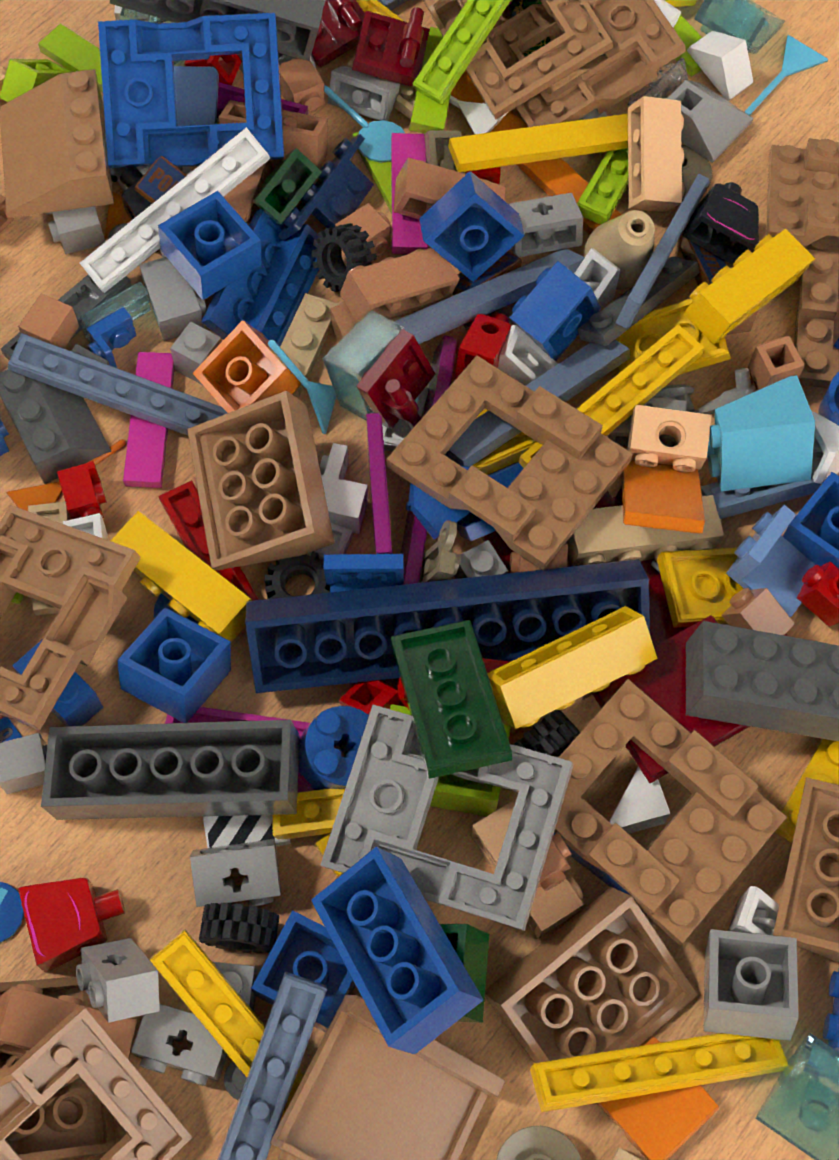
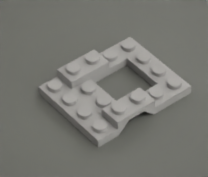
[320,705,574,931]

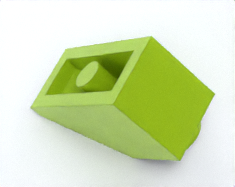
[0,59,72,102]

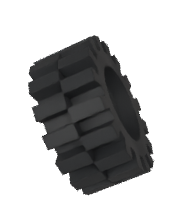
[312,223,377,292]
[264,551,330,599]
[514,710,581,757]
[199,903,280,953]

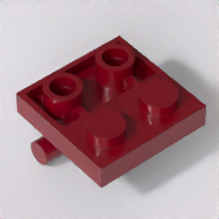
[311,0,365,68]
[352,7,430,87]
[356,329,436,430]

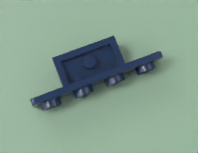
[278,134,374,241]

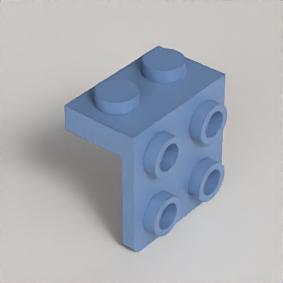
[174,66,219,126]
[726,505,815,617]

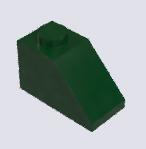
[253,148,322,225]

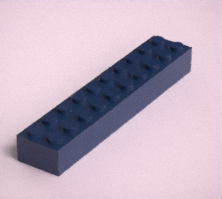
[245,559,650,693]

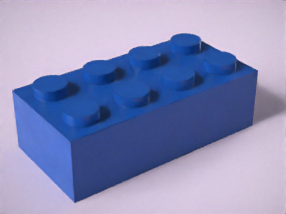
[311,846,483,1055]

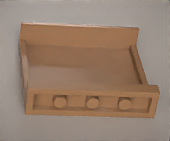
[270,995,505,1160]

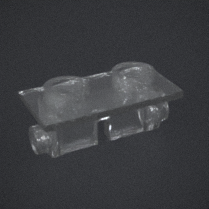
[627,58,688,107]

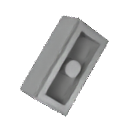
[328,66,400,121]

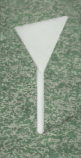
[449,95,507,134]

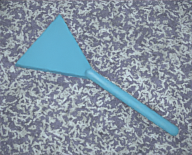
[745,35,828,115]
[268,340,339,434]

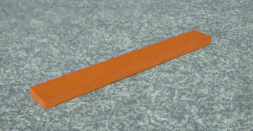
[451,71,621,235]

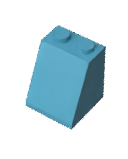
[708,375,815,491]

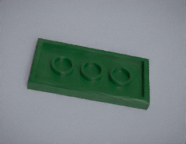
[391,620,512,779]

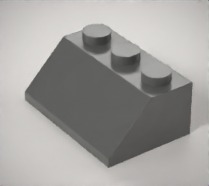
[0,369,111,484]

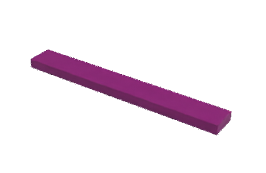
[401,335,457,585]

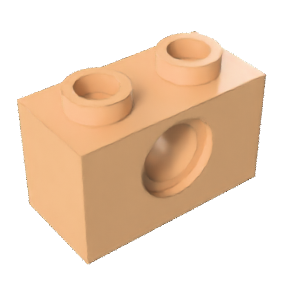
[627,405,712,472]

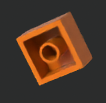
[192,320,302,413]

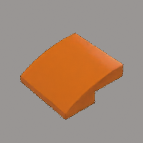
[596,1036,719,1160]

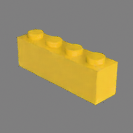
[684,228,816,344]
[111,510,252,642]
[487,606,658,729]

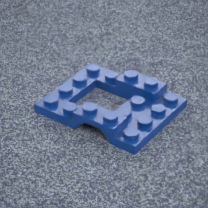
[98,13,285,169]

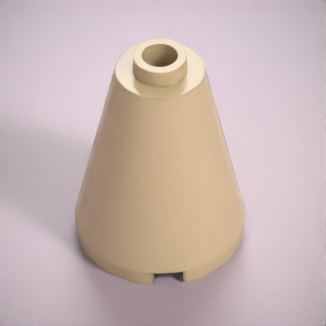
[584,210,655,290]

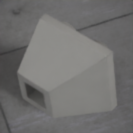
[667,80,753,163]

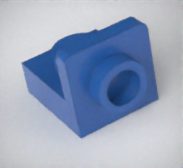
[86,307,137,368]

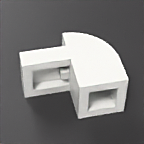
[320,443,368,534]

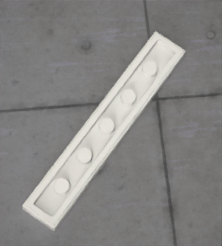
[80,127,270,293]

